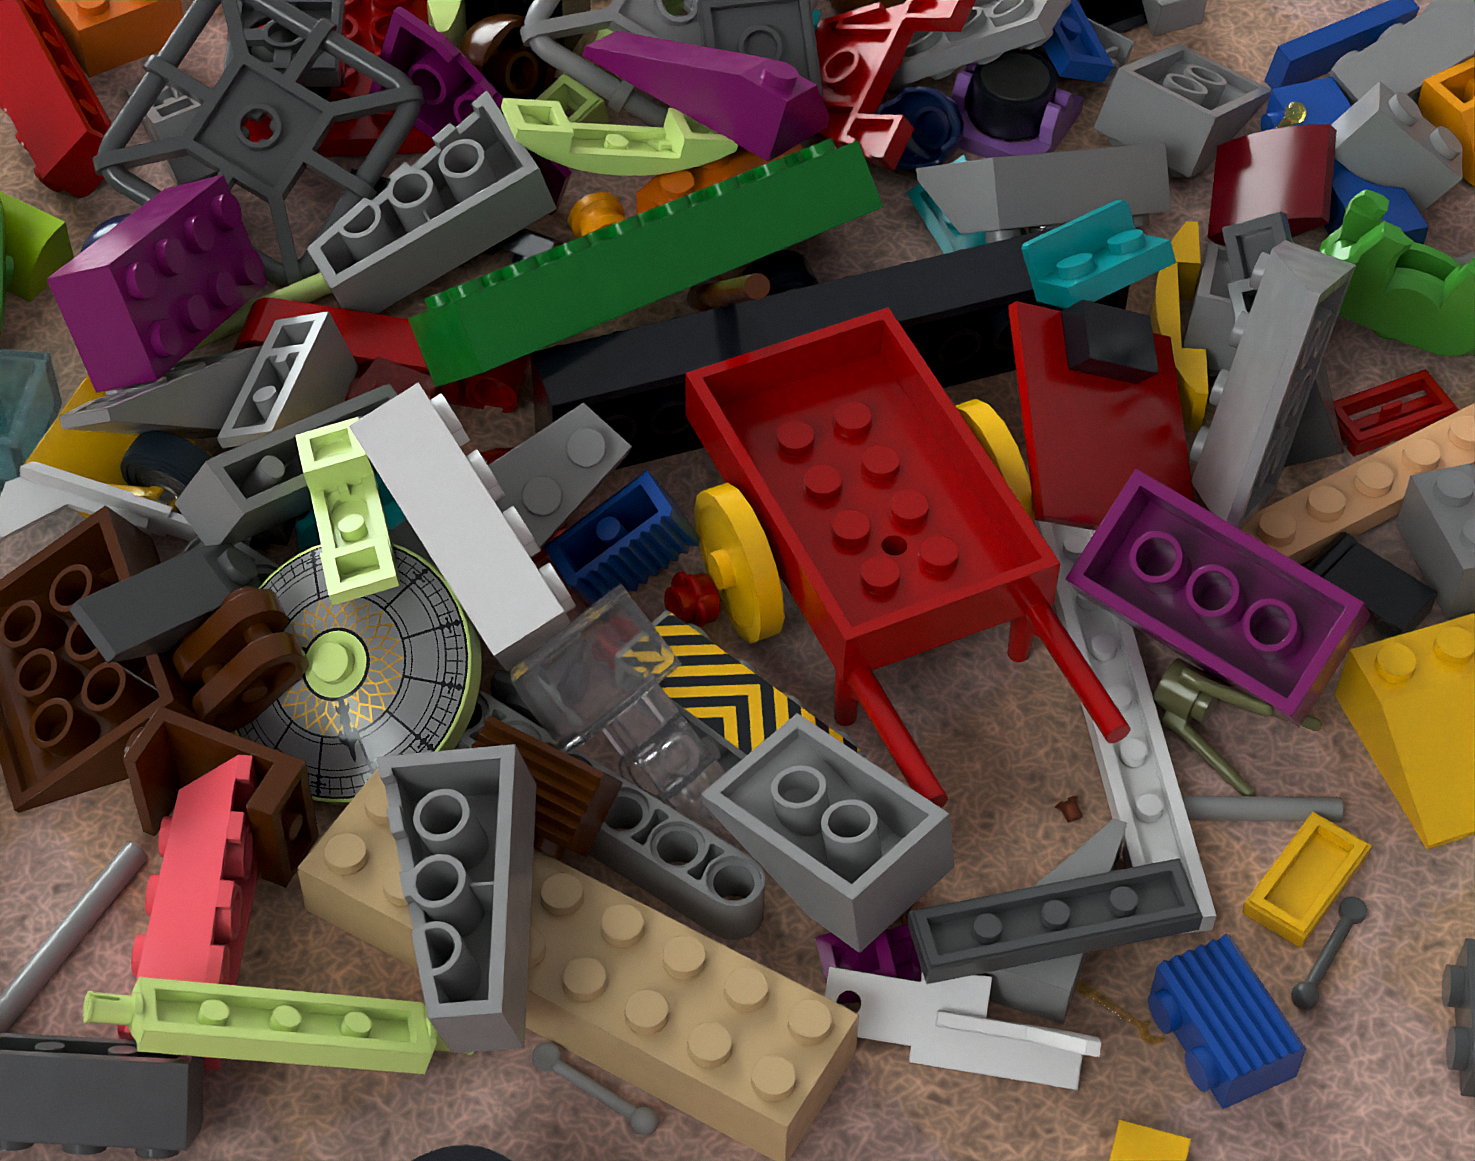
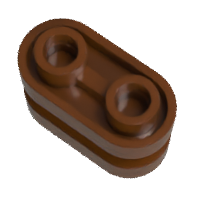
[172,586,309,732]

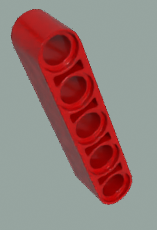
[233,297,531,413]

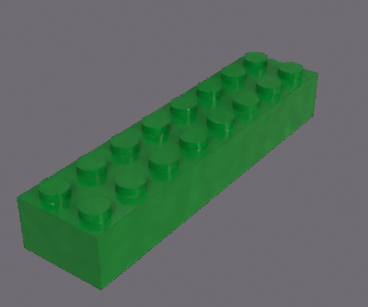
[408,138,883,387]

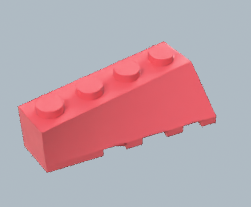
[117,755,260,1070]

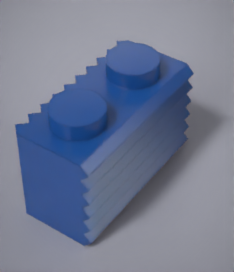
[544,470,700,614]
[1148,934,1306,1109]

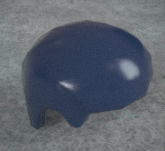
[875,86,964,172]

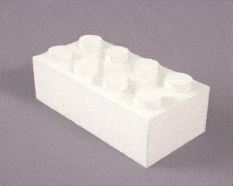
[349,382,576,671]

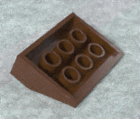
[0,505,199,813]

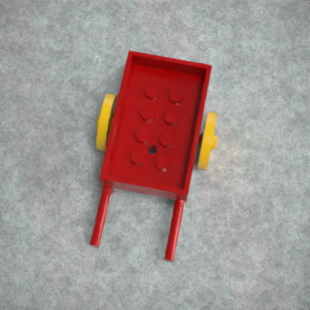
[685,307,1131,808]

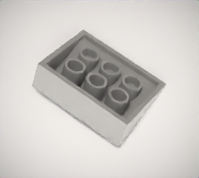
[1189,240,1356,530]

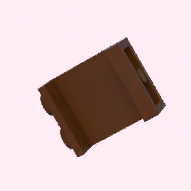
[123,706,319,888]

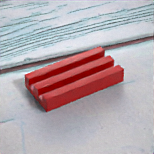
[1333,369,1459,457]

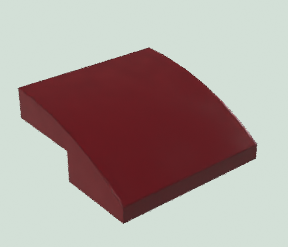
[1207,124,1337,246]

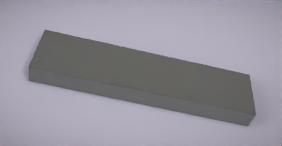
[907,858,1203,984]

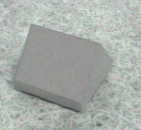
[1142,0,1207,36]

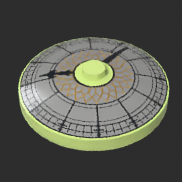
[235,543,482,806]

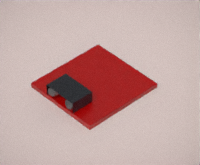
[1008,300,1195,531]

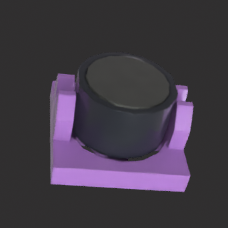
[952,48,1084,158]

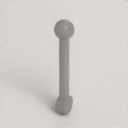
[532,1042,659,1135]

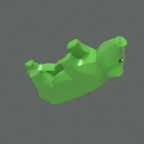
[1318,189,1475,356]

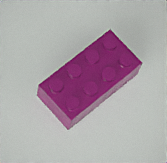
[47,175,268,393]
[1065,469,1370,728]

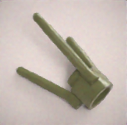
[1153,658,1322,796]

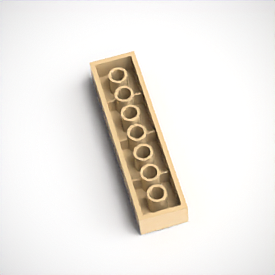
[297,768,859,1161]

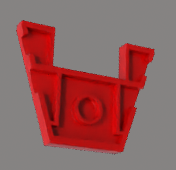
[815,0,976,171]

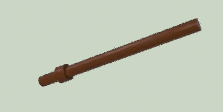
[687,273,770,313]

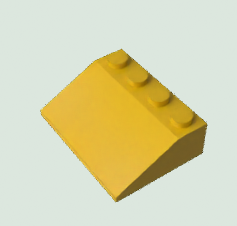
[1334,613,1475,850]

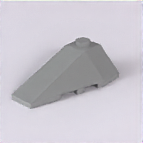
[59,345,263,439]

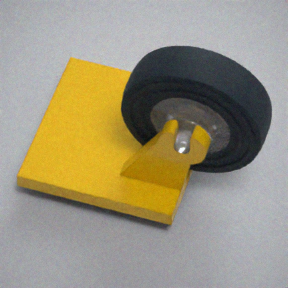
[19,375,212,518]

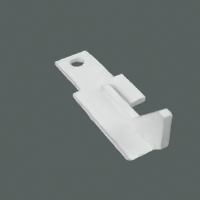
[0,461,252,546]
[825,967,1102,1090]

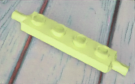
[83,977,474,1074]

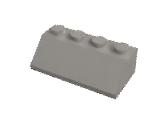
[916,142,1172,243]

